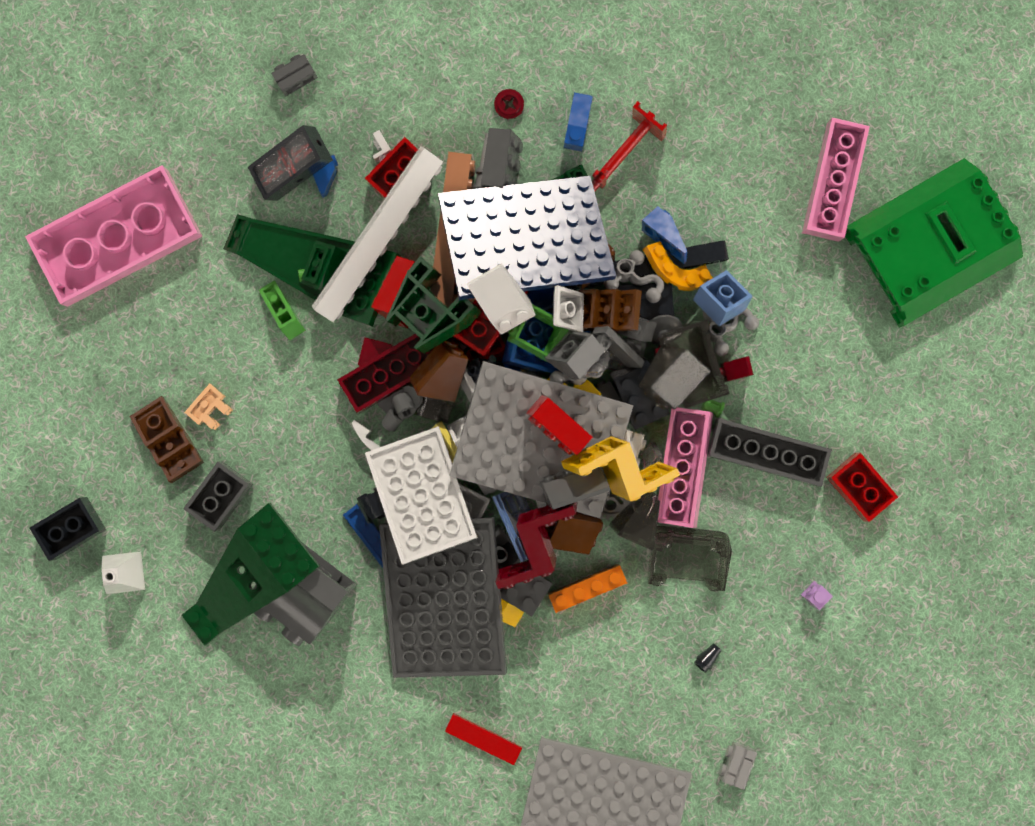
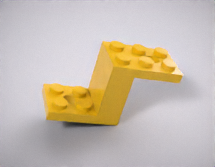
[561,436,680,501]

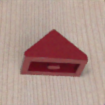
[358,337,393,366]

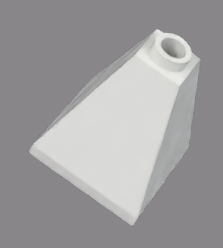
[102,551,145,594]

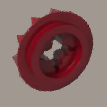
[494,89,524,120]

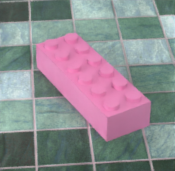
[802,117,870,242]
[655,407,713,528]

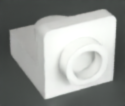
[373,130,391,163]

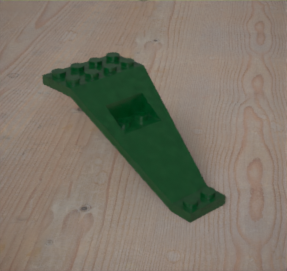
[223,214,401,327]
[181,503,320,646]

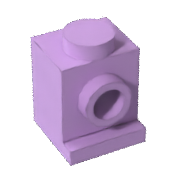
[801,581,833,610]

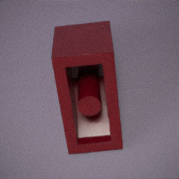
[719,356,754,383]

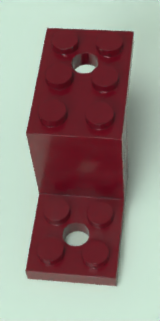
[495,502,578,589]

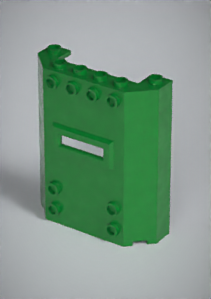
[845,158,1023,328]

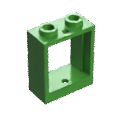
[508,304,569,362]

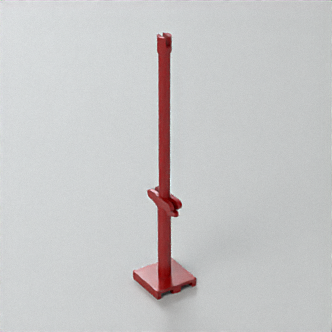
[592,101,667,191]

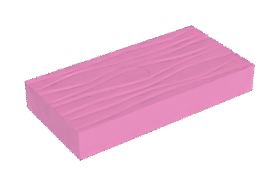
[25,165,203,307]

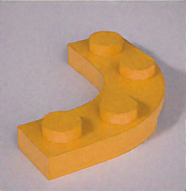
[643,241,713,291]

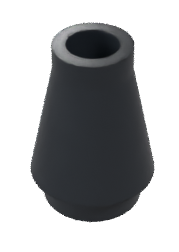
[694,643,722,673]

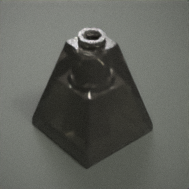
[609,492,660,550]

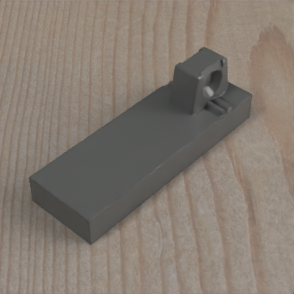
[592,326,645,368]

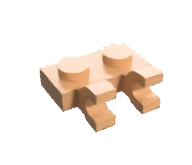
[184,383,233,430]

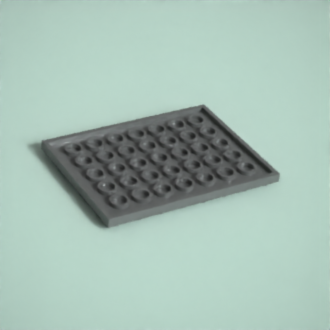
[379,517,507,678]

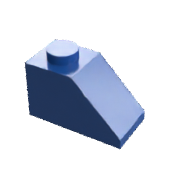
[313,155,338,198]

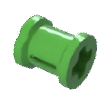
[700,395,725,418]

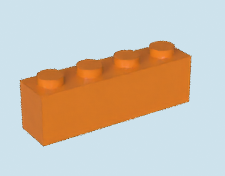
[548,564,627,613]

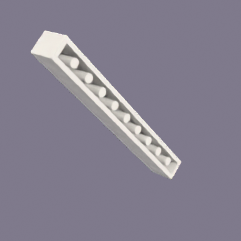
[312,146,443,323]

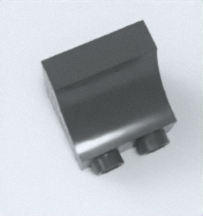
[253,542,357,646]

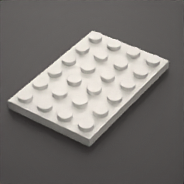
[365,426,478,565]

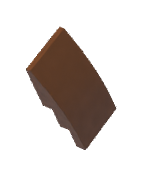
[575,289,642,331]
[129,396,204,483]

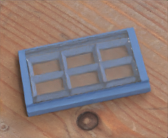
[492,492,531,562]

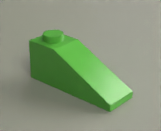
[259,280,306,341]

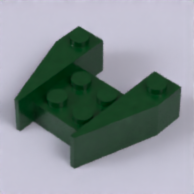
[386,256,482,354]

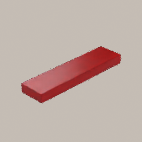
[445,713,522,765]

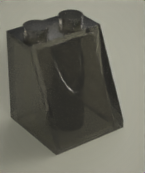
[638,347,710,410]

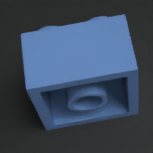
[693,270,753,326]

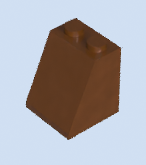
[410,340,468,402]
[545,512,603,555]

